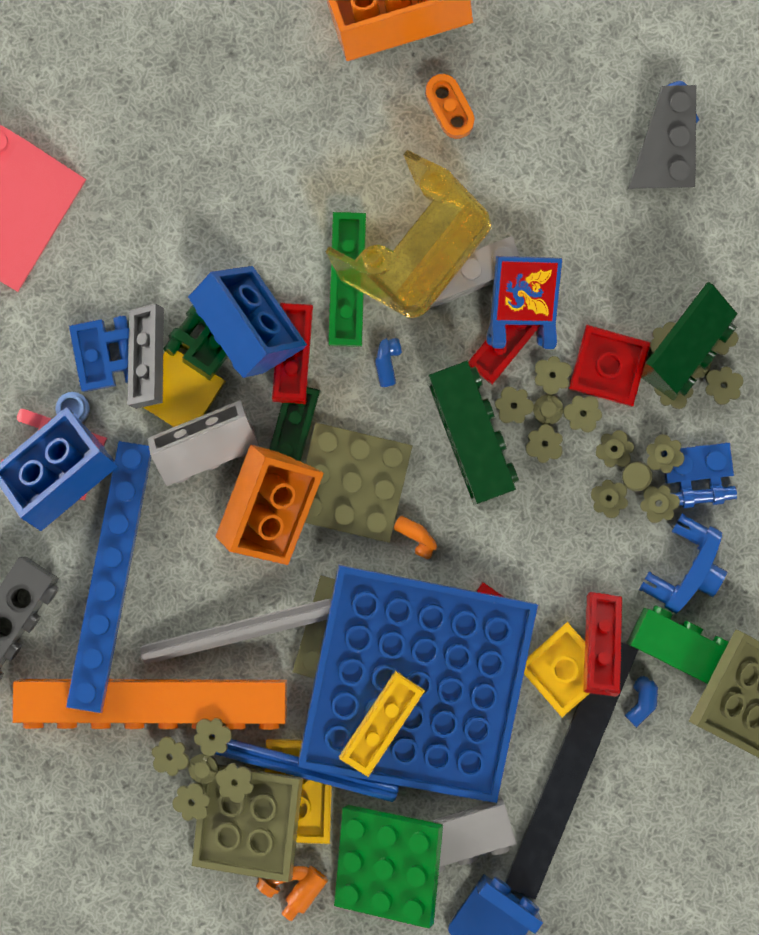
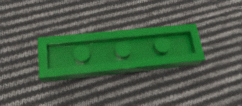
[329,212,366,347]

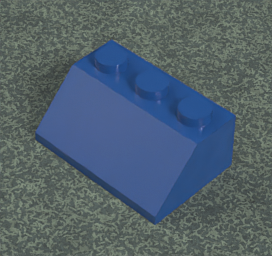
[188,266,307,378]
[0,407,118,531]

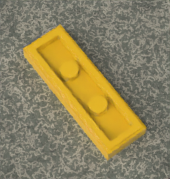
[339,671,425,777]

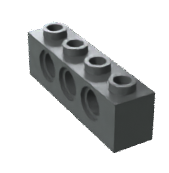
[0,557,59,680]

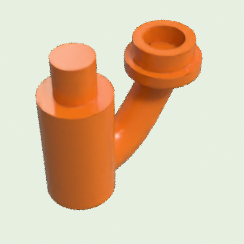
[256,866,329,921]

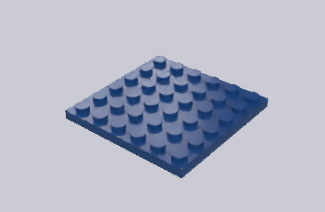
[298,564,538,803]

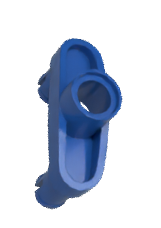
[639,513,728,614]

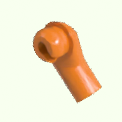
[394,516,437,560]

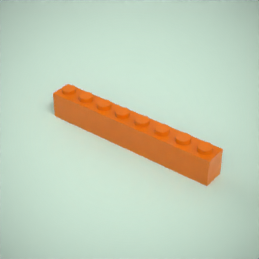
[13,679,287,730]

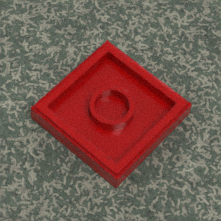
[568,325,651,407]

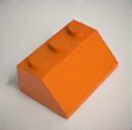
[215,444,324,565]

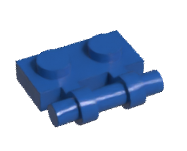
[69,316,129,392]
[662,443,737,508]

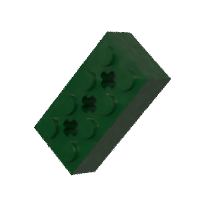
[427,360,519,505]

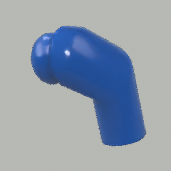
[375,338,402,387]
[624,676,658,728]

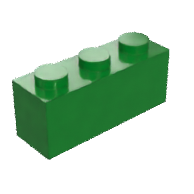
[626,605,729,684]

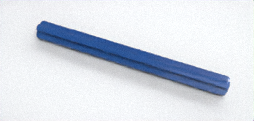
[212,734,399,802]

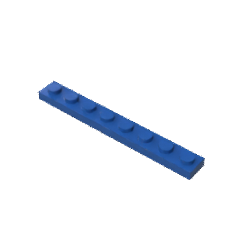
[66,441,151,713]

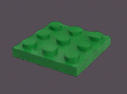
[334,805,443,929]

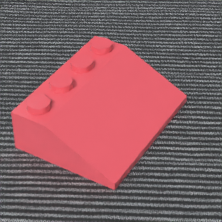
[0,125,86,292]

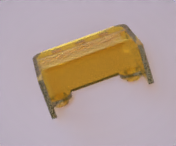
[325,150,492,318]

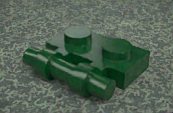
[163,305,228,380]

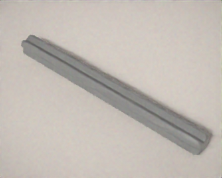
[140,599,331,664]

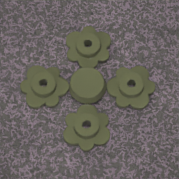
[650,322,744,409]
[495,356,602,463]
[591,430,685,523]
[152,718,254,821]

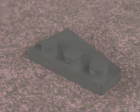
[628,85,697,189]

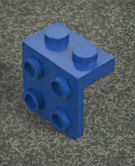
[448,874,543,935]

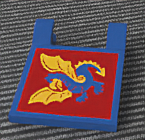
[486,256,562,349]

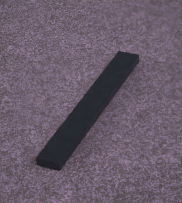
[505,642,639,900]

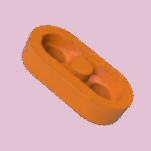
[425,74,475,139]

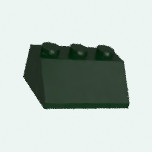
[641,282,738,401]

